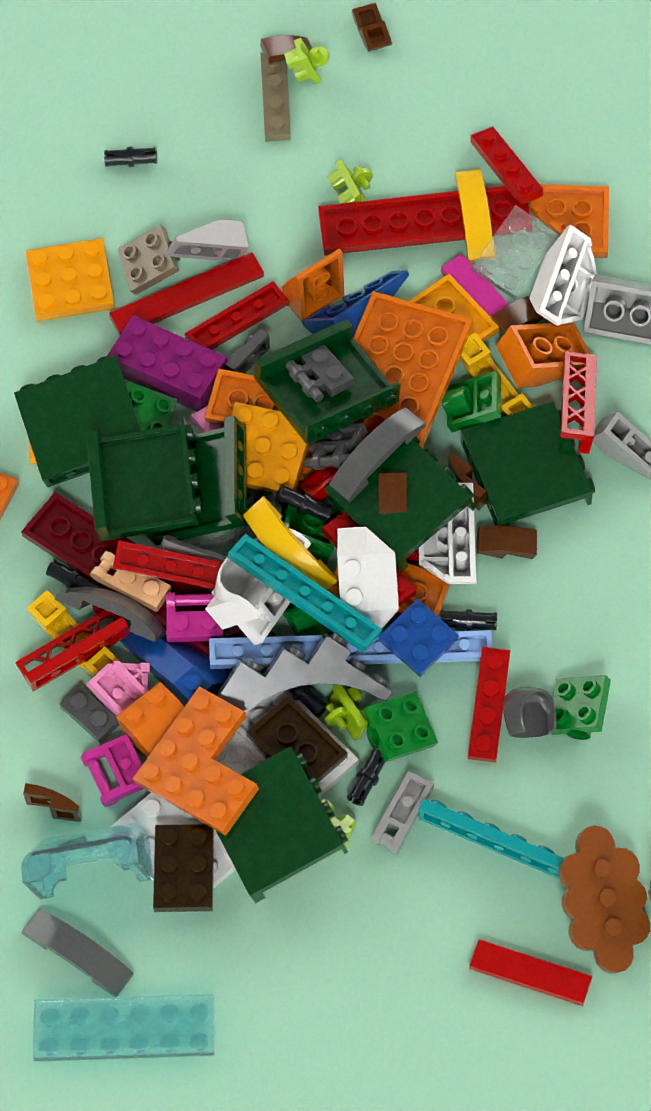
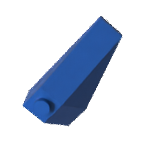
[302,270,409,338]
[120,631,230,707]

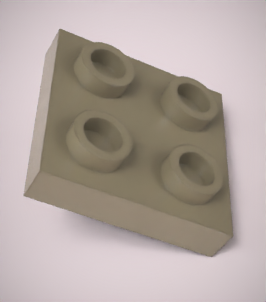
[118,224,181,295]

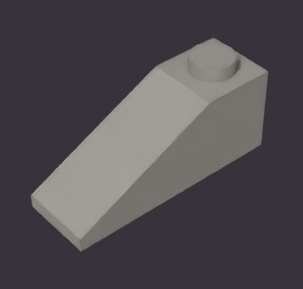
[166,219,249,262]
[593,411,651,480]

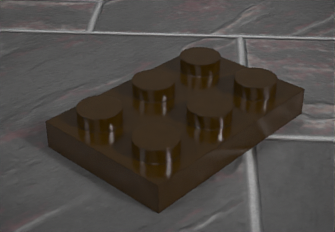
[246,695,348,783]
[153,824,214,912]

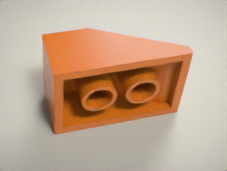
[282,248,344,322]
[496,322,591,388]
[116,682,184,758]

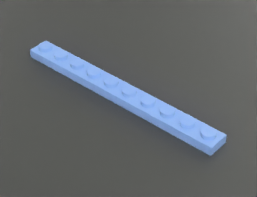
[209,630,493,669]

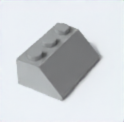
[583,274,651,344]

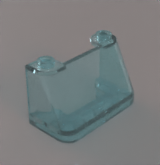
[21,823,154,899]

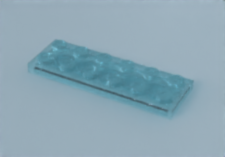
[33,994,214,1061]

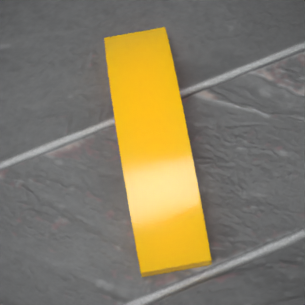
[455,169,495,262]
[459,332,533,417]
[243,496,338,590]
[27,590,122,677]

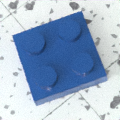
[379,599,459,677]

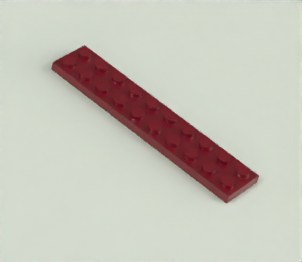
[21,492,276,673]

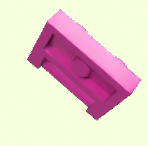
[166,592,224,642]
[81,734,145,807]

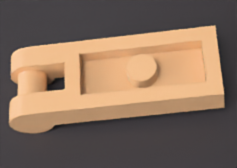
[90,551,172,612]

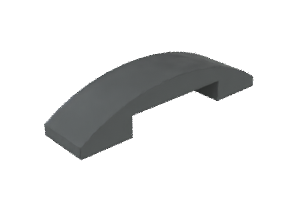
[329,407,426,503]
[55,587,166,642]
[22,909,134,998]

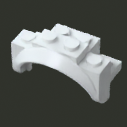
[205,528,311,645]

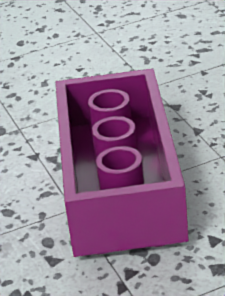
[107,315,227,412]

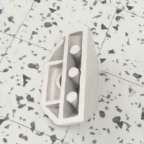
[529,225,597,326]
[419,483,476,584]
[337,527,399,628]

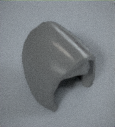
[503,686,556,738]

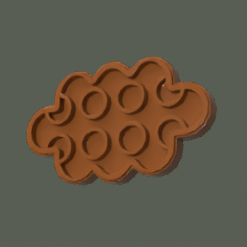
[558,825,650,974]

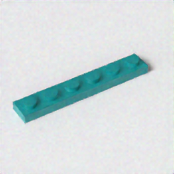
[227,534,382,653]
[419,798,564,879]

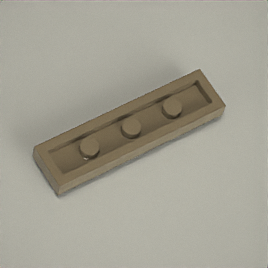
[260,53,291,142]

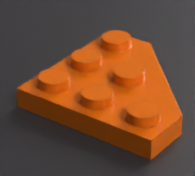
[530,184,609,258]

